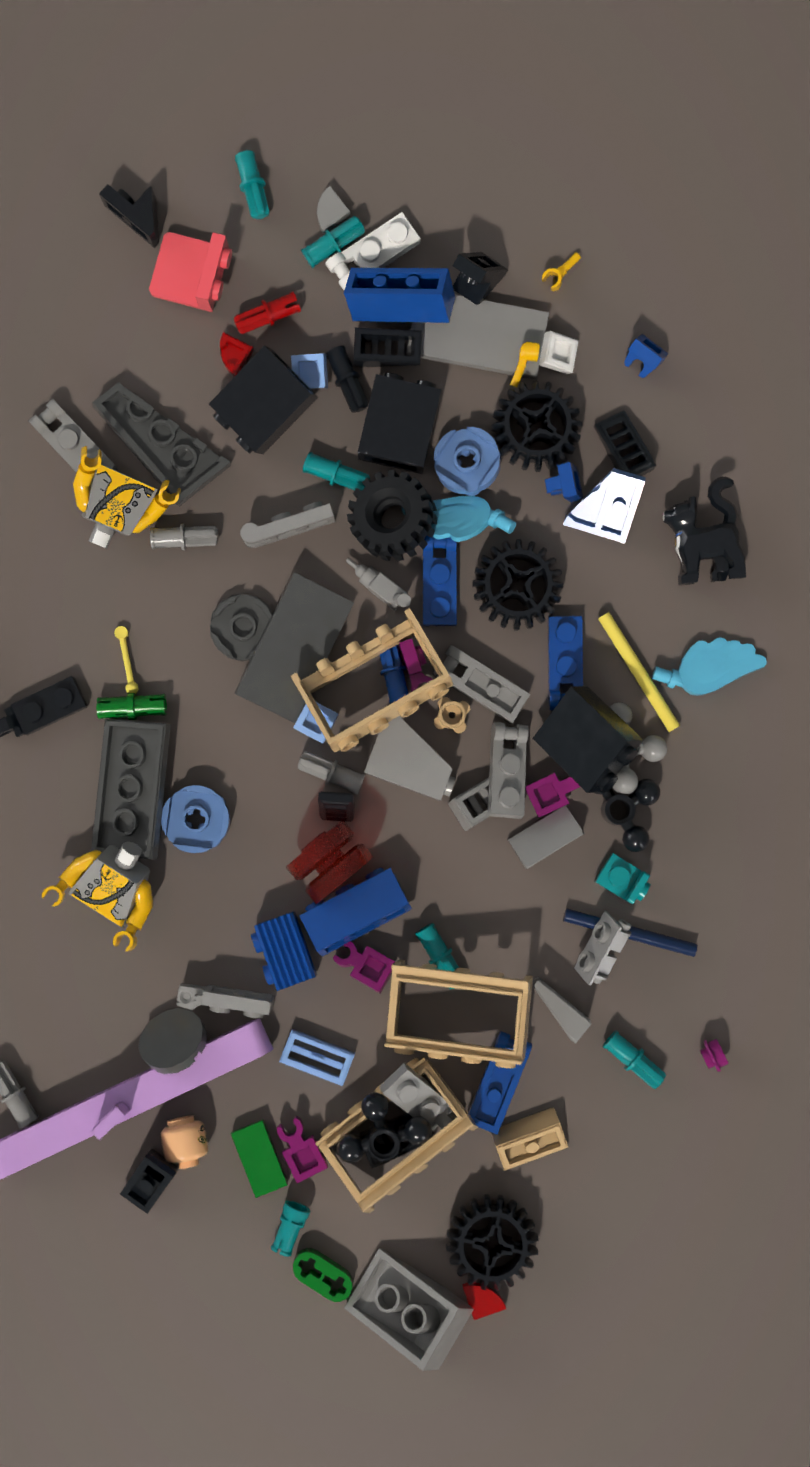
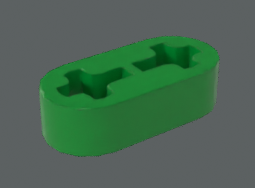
[293,1248,353,1302]

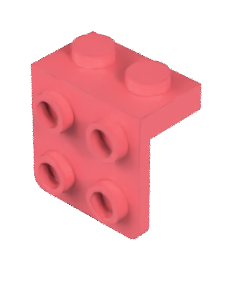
[149,232,232,312]

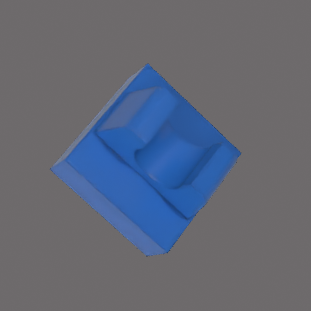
[624,334,668,378]
[544,462,583,502]

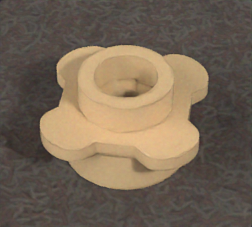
[434,697,470,734]

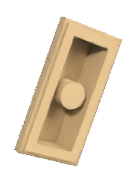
[491,1108,568,1171]

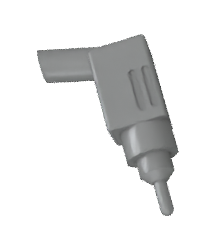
[346,558,411,611]

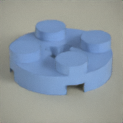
[434,427,501,496]
[161,785,230,853]

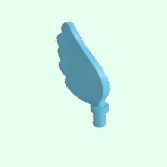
[401,496,516,542]
[652,637,767,696]

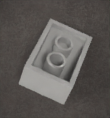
[344,1248,474,1371]

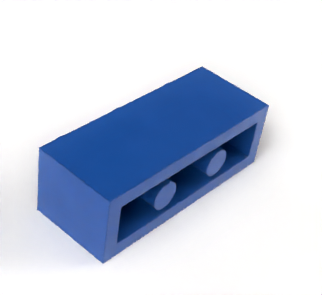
[344,268,455,323]
[299,868,412,957]

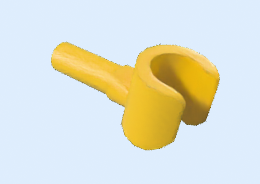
[542,252,581,291]
[510,342,540,388]

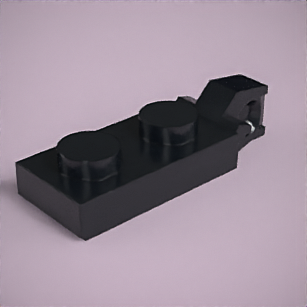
[0,676,88,737]

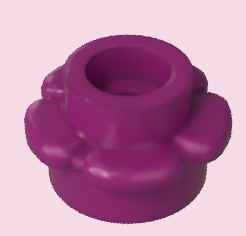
[700,1039,729,1072]

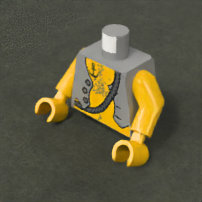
[73,446,181,549]
[42,842,153,951]

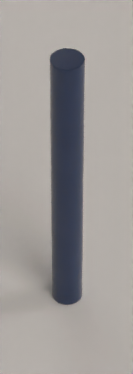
[563,908,698,957]

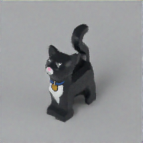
[663,477,746,586]

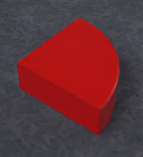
[220,332,254,377]
[462,1283,506,1320]

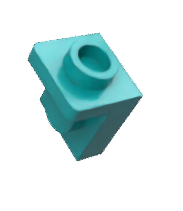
[594,853,651,904]

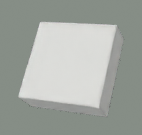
[539,331,579,374]

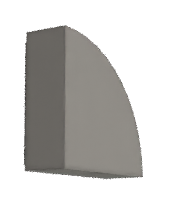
[317,186,350,235]

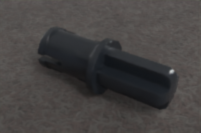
[326,345,369,413]

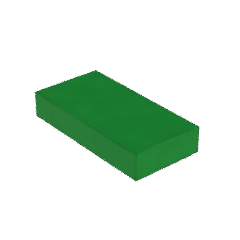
[231,1119,288,1198]

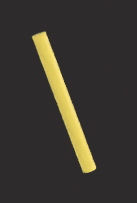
[598,612,680,732]

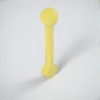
[114,626,139,694]

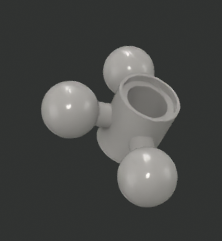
[609,702,667,795]

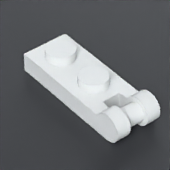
[325,212,420,290]

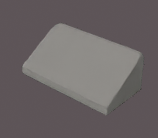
[508,805,585,869]

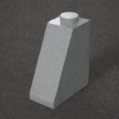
[364,716,456,801]

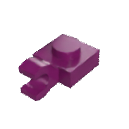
[399,639,433,692]
[525,773,580,818]

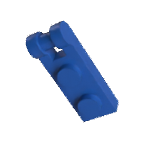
[423,535,457,626]
[548,616,583,711]
[468,1031,532,1135]

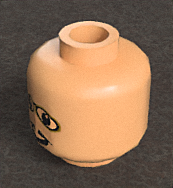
[160,1115,209,1169]

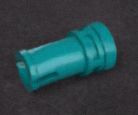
[271,1200,311,1257]

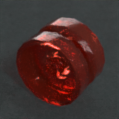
[286,820,374,904]

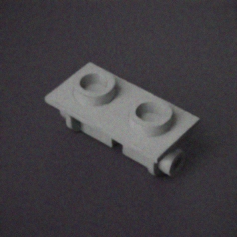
[574,911,632,986]

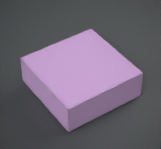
[91,1101,130,1140]

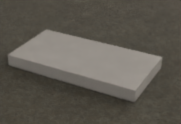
[406,295,549,380]

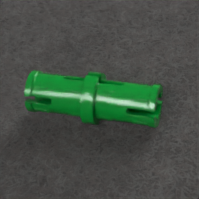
[96,693,167,720]

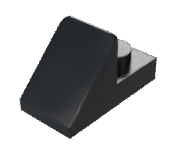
[99,184,159,248]
[453,252,508,305]
[120,1149,179,1214]

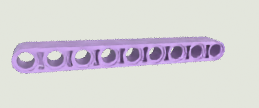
[0,1018,274,1179]

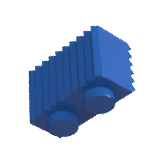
[251,911,317,991]

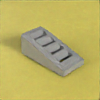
[448,777,526,831]
[532,977,591,1044]

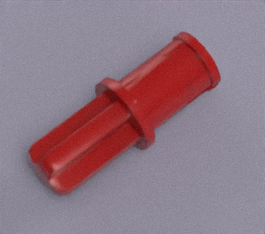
[234,291,301,334]

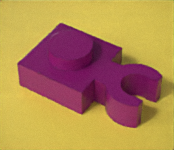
[333,941,395,994]
[277,1116,328,1183]

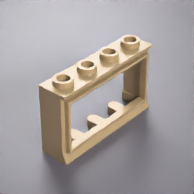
[291,608,453,753]
[384,959,533,1068]
[315,1057,478,1213]

